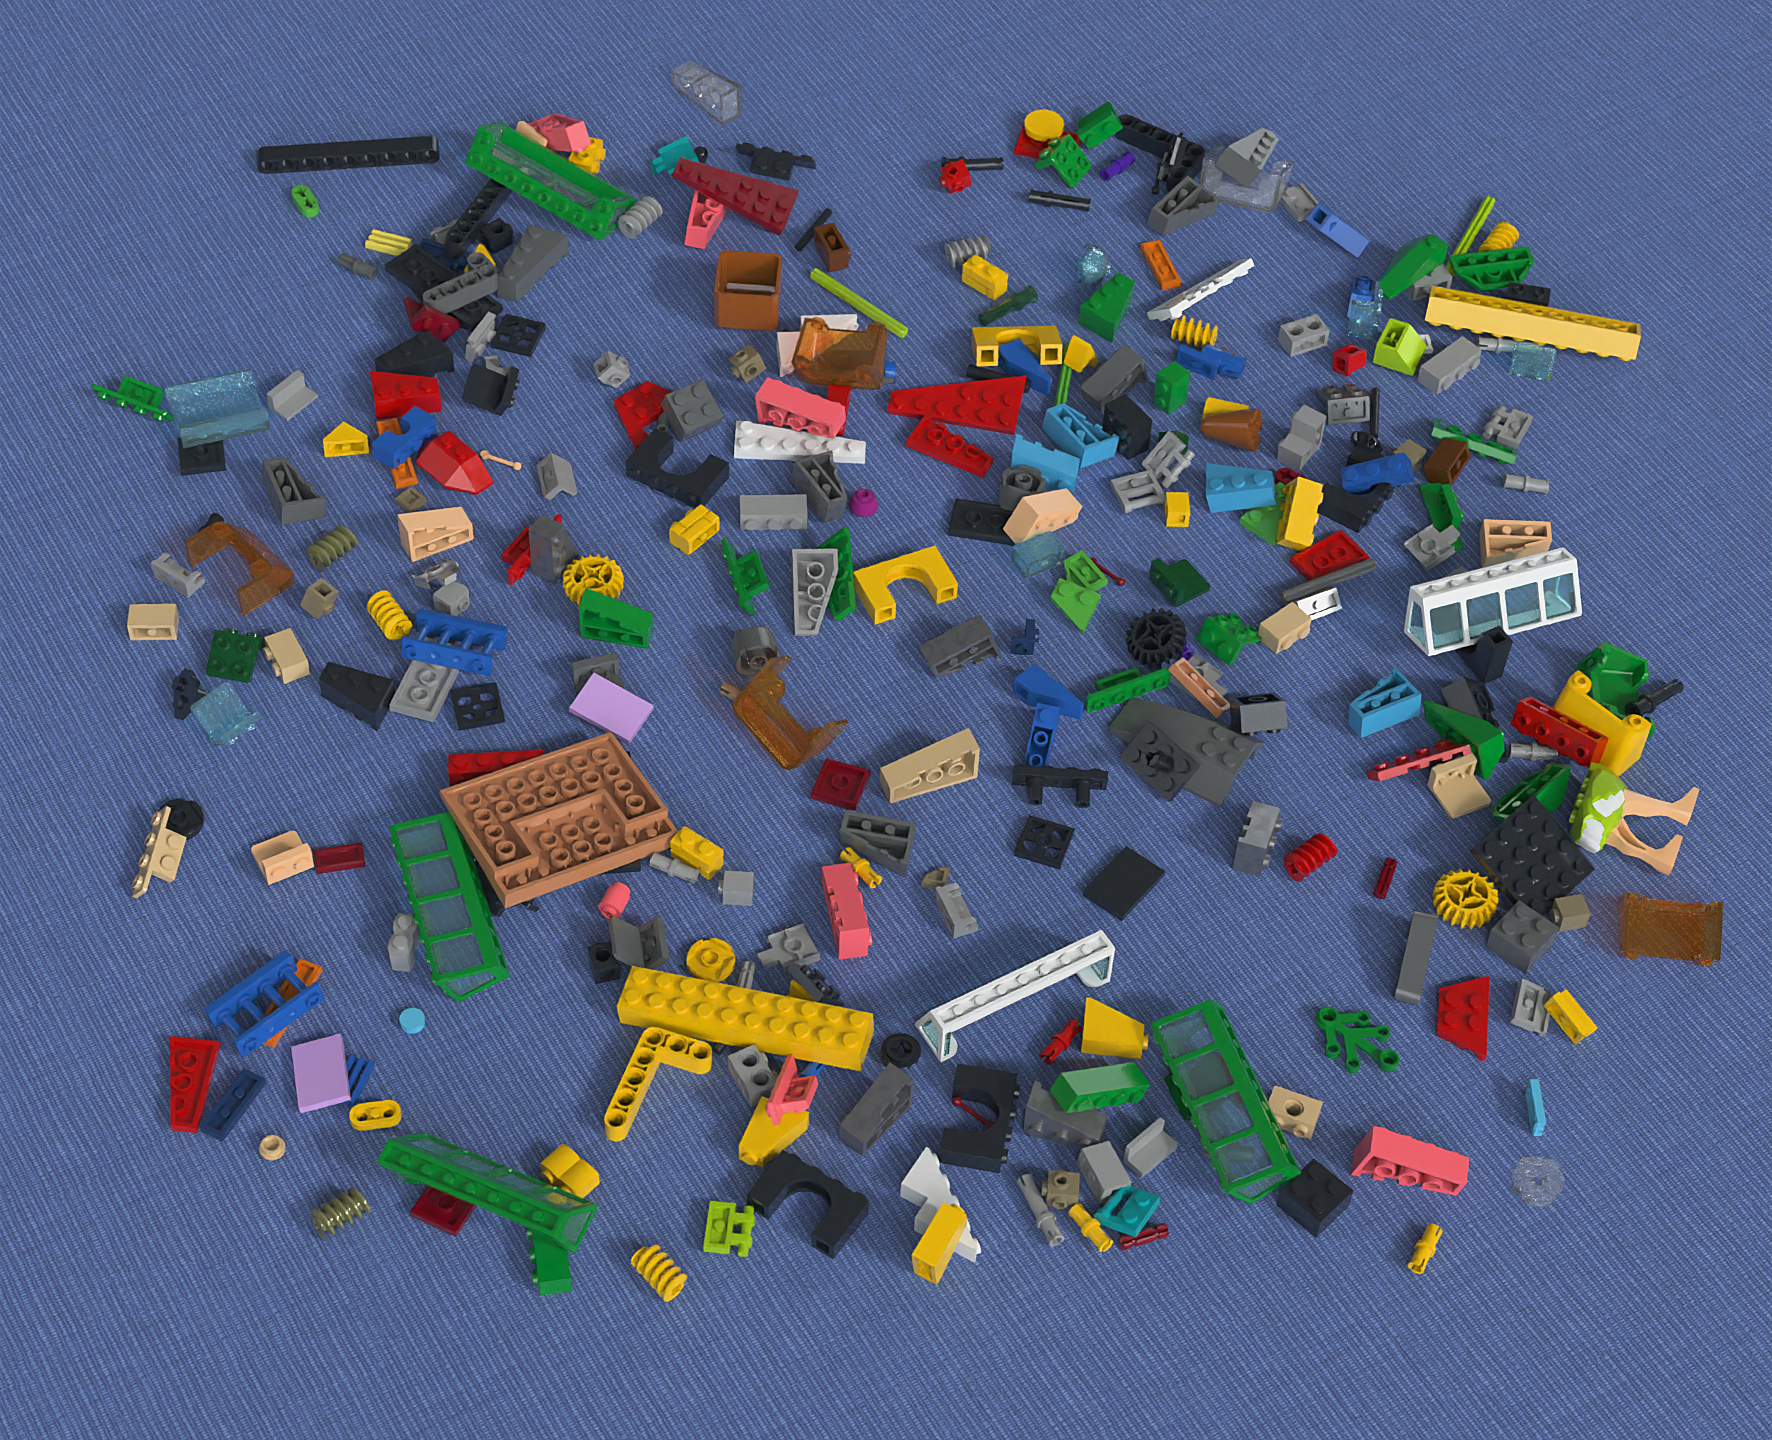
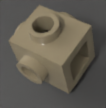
[728,344,767,383]
[1041,1169,1080,1209]

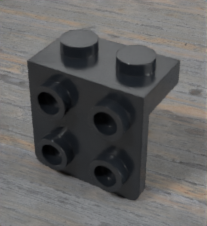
[462,364,520,416]

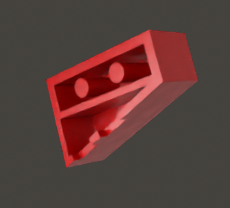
[370,371,442,420]

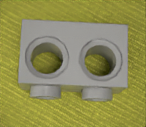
[1278,314,1330,357]
[728,1044,778,1108]

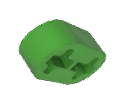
[291,185,319,218]

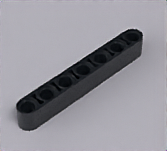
[443,178,513,260]

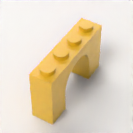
[972,325,1062,366]
[853,546,958,624]

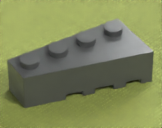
[1215,128,1279,188]
[497,225,569,303]

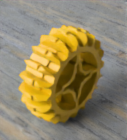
[562,554,624,606]
[1432,868,1499,930]

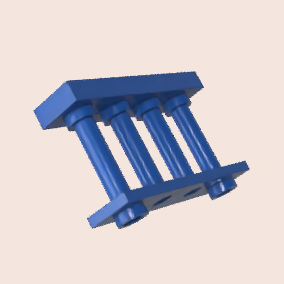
[401,608,508,676]
[203,950,325,1058]

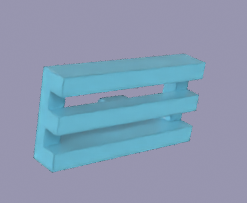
[1524,1079,1546,1136]

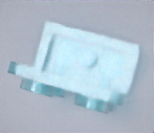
[1346,281,1383,339]
[190,682,261,747]

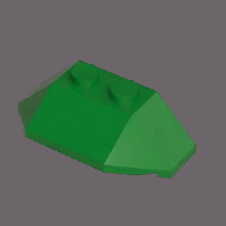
[1448,246,1534,291]
[1492,763,1571,821]

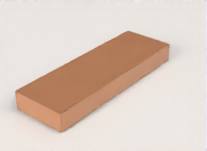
[1168,658,1230,719]

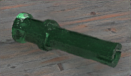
[978,285,1038,327]

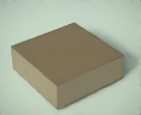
[395,486,427,513]

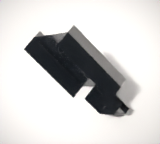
[1158,132,1188,182]

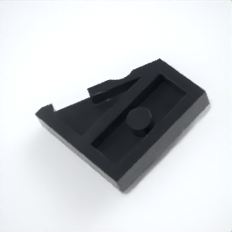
[172,669,206,720]

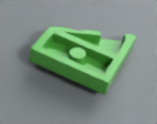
[1050,578,1101,634]

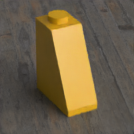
[1081,997,1149,1059]
[739,1096,809,1167]
[912,1202,967,1285]

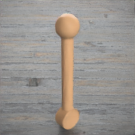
[480,450,522,470]

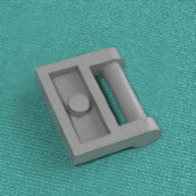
[1110,470,1165,514]

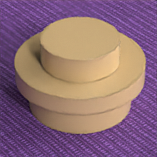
[259,1135,286,1160]

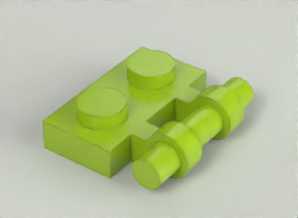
[703,1201,755,1257]

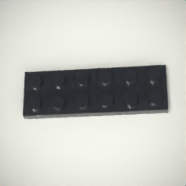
[385,244,503,332]

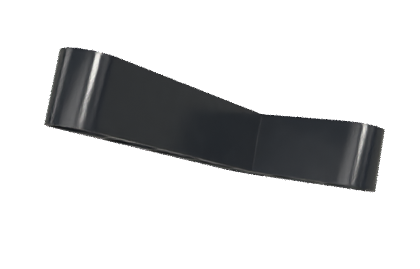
[1115,114,1205,192]

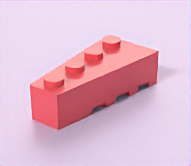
[528,113,591,153]
[755,377,846,439]
[821,863,872,960]
[1351,1126,1469,1195]

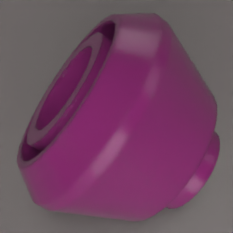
[848,489,879,517]

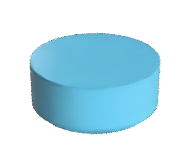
[399,1008,425,1034]

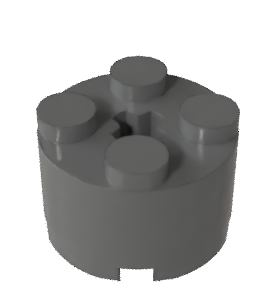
[999,465,1046,512]
[730,626,781,680]

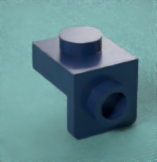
[1011,619,1039,655]

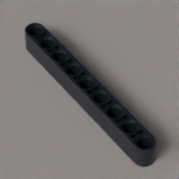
[257,136,440,174]

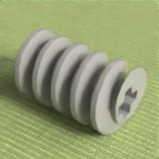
[618,196,663,239]
[944,234,991,268]

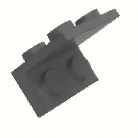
[1316,384,1370,425]

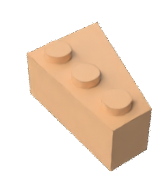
[1479,519,1552,568]

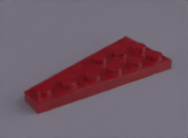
[671,158,799,236]

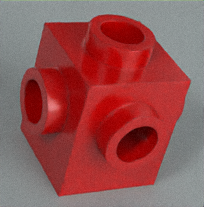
[939,159,972,194]

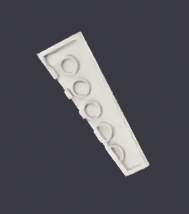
[1147,258,1254,321]
[734,421,866,464]

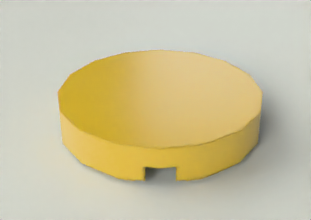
[1024,109,1064,142]
[687,938,735,982]

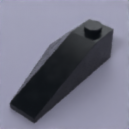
[1441,677,1508,763]

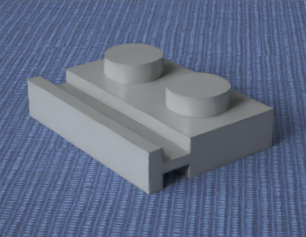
[1276,183,1318,223]
[465,312,496,362]
[1510,978,1554,1037]

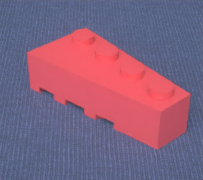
[684,190,729,249]

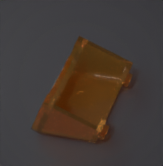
[791,317,888,390]
[1618,892,1724,967]

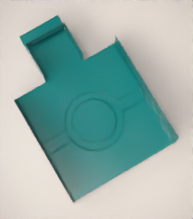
[649,136,700,178]

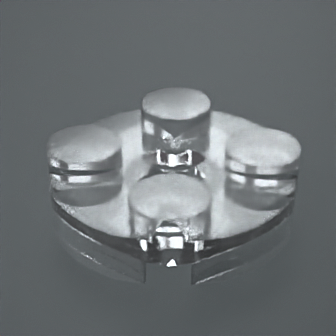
[1511,1157,1564,1207]

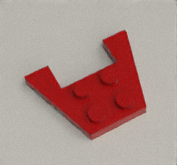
[613,381,672,451]

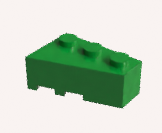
[1079,272,1135,343]
[579,588,654,649]

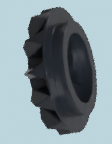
[1350,431,1382,454]
[881,1033,921,1069]

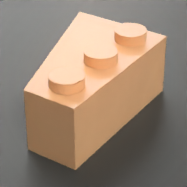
[1003,488,1083,547]
[397,507,474,562]

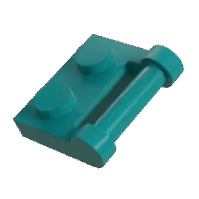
[1094,1185,1160,1238]

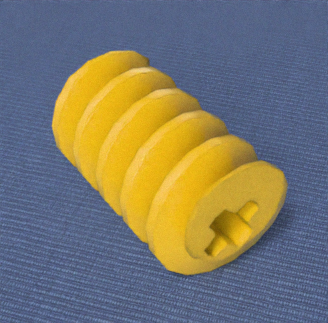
[1478,221,1519,252]
[1171,315,1218,349]
[367,590,412,640]
[631,1244,687,1302]

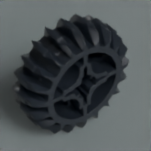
[1125,608,1188,668]

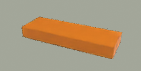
[1140,240,1182,291]

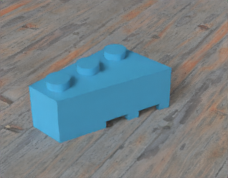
[1042,403,1119,469]
[1011,434,1080,493]
[1206,463,1276,513]
[1348,667,1422,738]

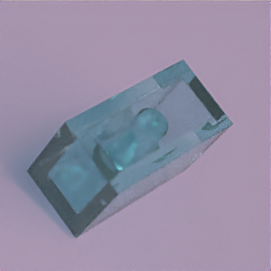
[1508,342,1557,382]
[1011,530,1065,579]

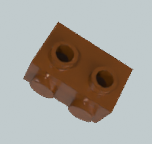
[814,222,851,273]
[1424,438,1471,486]

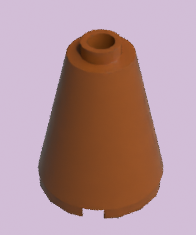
[1200,408,1262,451]

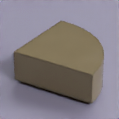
[921,867,950,889]

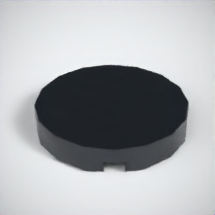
[158,798,205,840]

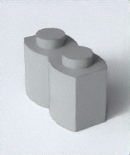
[388,913,420,972]

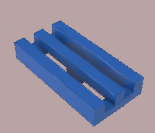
[341,1054,375,1107]

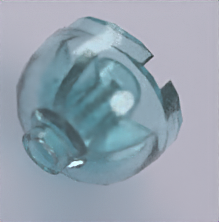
[1074,243,1111,287]

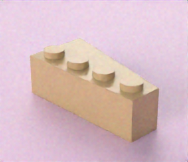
[879,728,980,803]

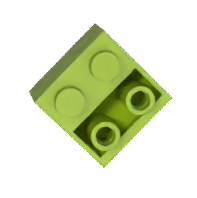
[1373,318,1427,376]

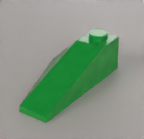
[1374,234,1448,300]
[1423,700,1505,781]

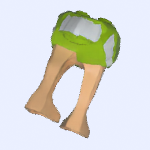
[1568,762,1699,876]

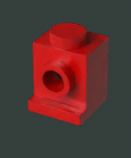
[1332,344,1366,377]

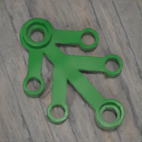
[1315,1007,1400,1074]

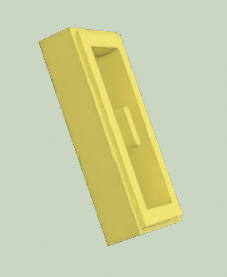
[365,229,412,256]

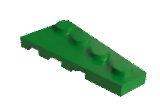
[1431,417,1517,464]
[815,527,856,622]

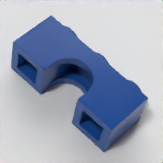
[373,406,437,470]
[1341,452,1414,495]

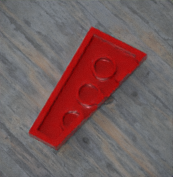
[906,413,994,478]

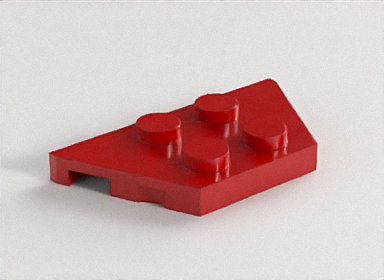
[1436,976,1490,1061]

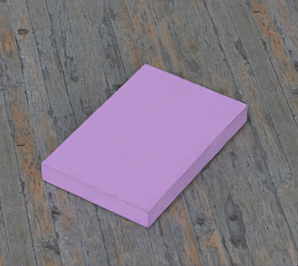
[569,673,654,744]
[291,1034,351,1113]

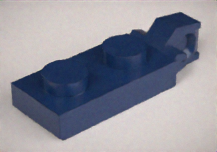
[419,238,468,272]

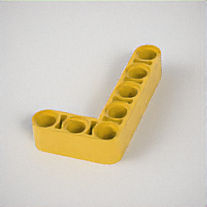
[604,1027,712,1142]

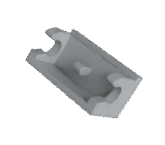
[151,552,205,598]
[935,883,978,939]

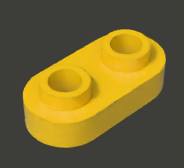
[349,1100,402,1131]

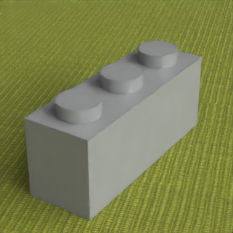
[1417,336,1481,395]
[740,494,807,530]

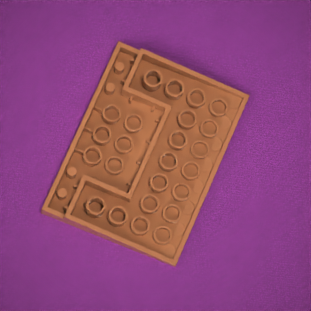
[440,732,678,908]

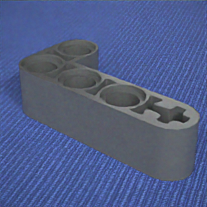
[423,252,498,314]
[1394,910,1438,1006]

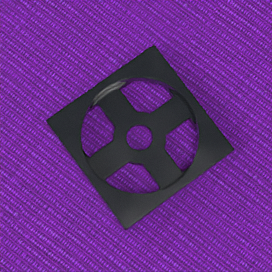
[491,314,546,357]
[450,682,505,731]
[1014,815,1075,870]

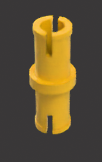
[840,847,882,889]
[1068,1203,1113,1252]
[1408,1223,1443,1274]

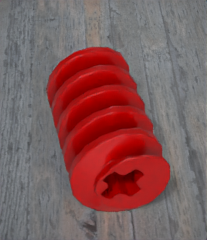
[1284,833,1338,882]

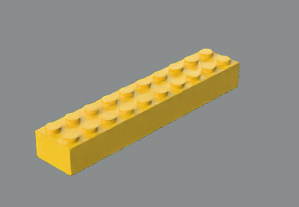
[1425,286,1641,361]
[617,966,874,1072]

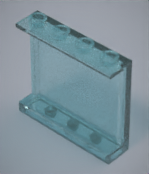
[165,369,270,448]

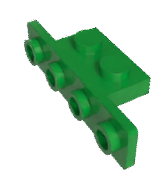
[91,375,174,422]
[1419,483,1464,551]
[721,538,770,616]
[1085,667,1170,713]

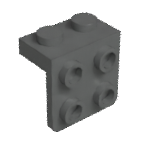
[571,652,625,695]
[608,916,670,970]

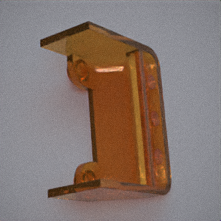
[185,522,295,616]
[733,656,849,770]

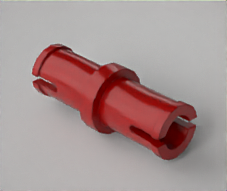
[1039,1019,1082,1065]

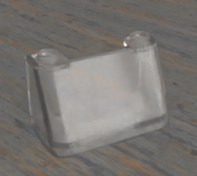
[1199,145,1294,213]

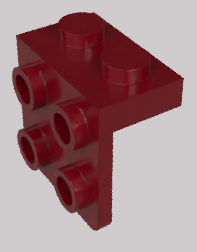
[403,297,460,342]

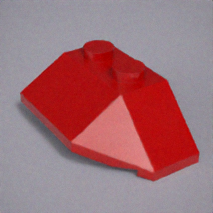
[416,430,493,495]

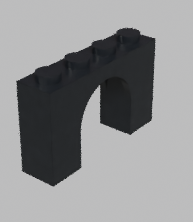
[626,428,729,508]
[1317,444,1401,533]
[1431,599,1513,684]
[939,1063,1021,1174]
[747,1150,869,1259]

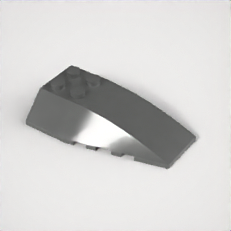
[1108,698,1264,807]

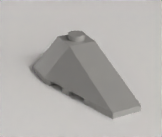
[791,549,838,636]

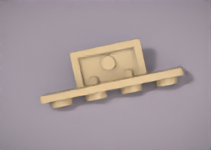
[132,806,186,898]

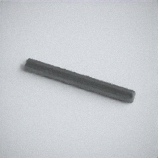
[1279,558,1377,603]

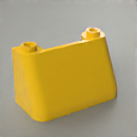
[1552,670,1652,777]

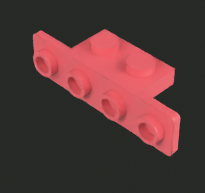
[766,1054,818,1125]

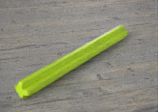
[1445,196,1495,277]
[810,268,908,338]

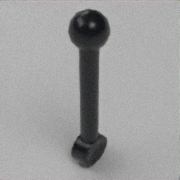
[1151,162,1162,195]

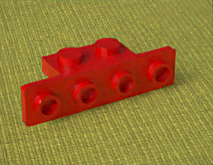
[502,514,562,586]

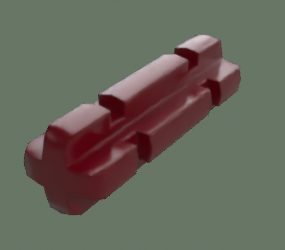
[1373,857,1398,899]
[1118,1223,1169,1250]

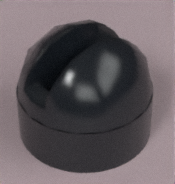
[694,146,708,163]

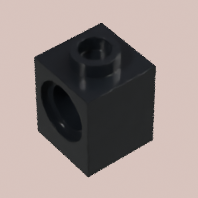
[480,218,513,255]
[588,941,620,984]

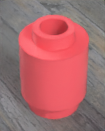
[598,882,630,919]

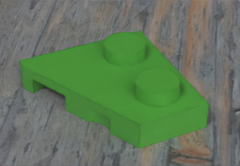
[1064,550,1108,592]

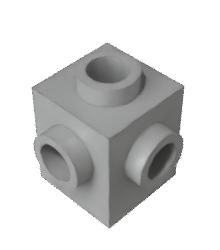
[593,351,631,388]

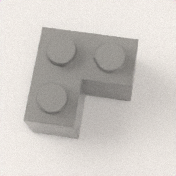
[1276,405,1326,471]

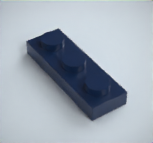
[200,1068,266,1142]

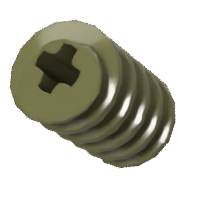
[307,525,358,572]
[311,1187,371,1240]

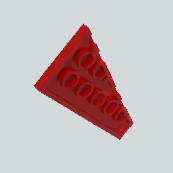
[887,376,1026,435]

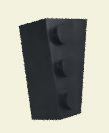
[374,330,454,377]
[319,662,395,731]

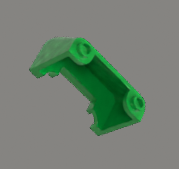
[1576,641,1656,738]

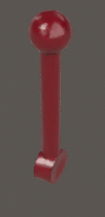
[1090,558,1126,586]
[952,1096,995,1130]

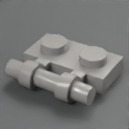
[1483,406,1533,449]
[1141,431,1195,488]

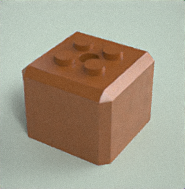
[714,250,782,331]

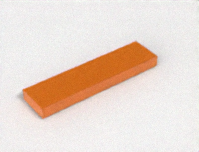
[375,418,418,489]
[263,958,322,1048]

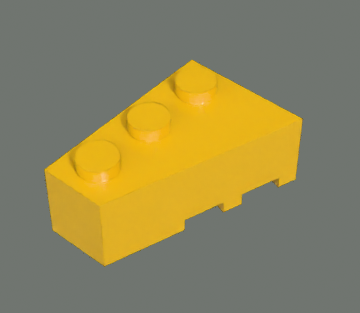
[1276,477,1323,551]

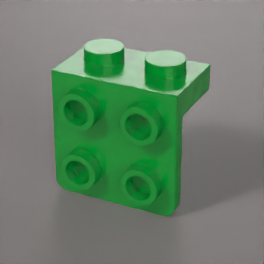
[1076,101,1123,150]
[1034,134,1091,188]
[1195,612,1262,665]

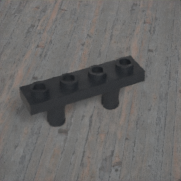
[1012,764,1108,808]

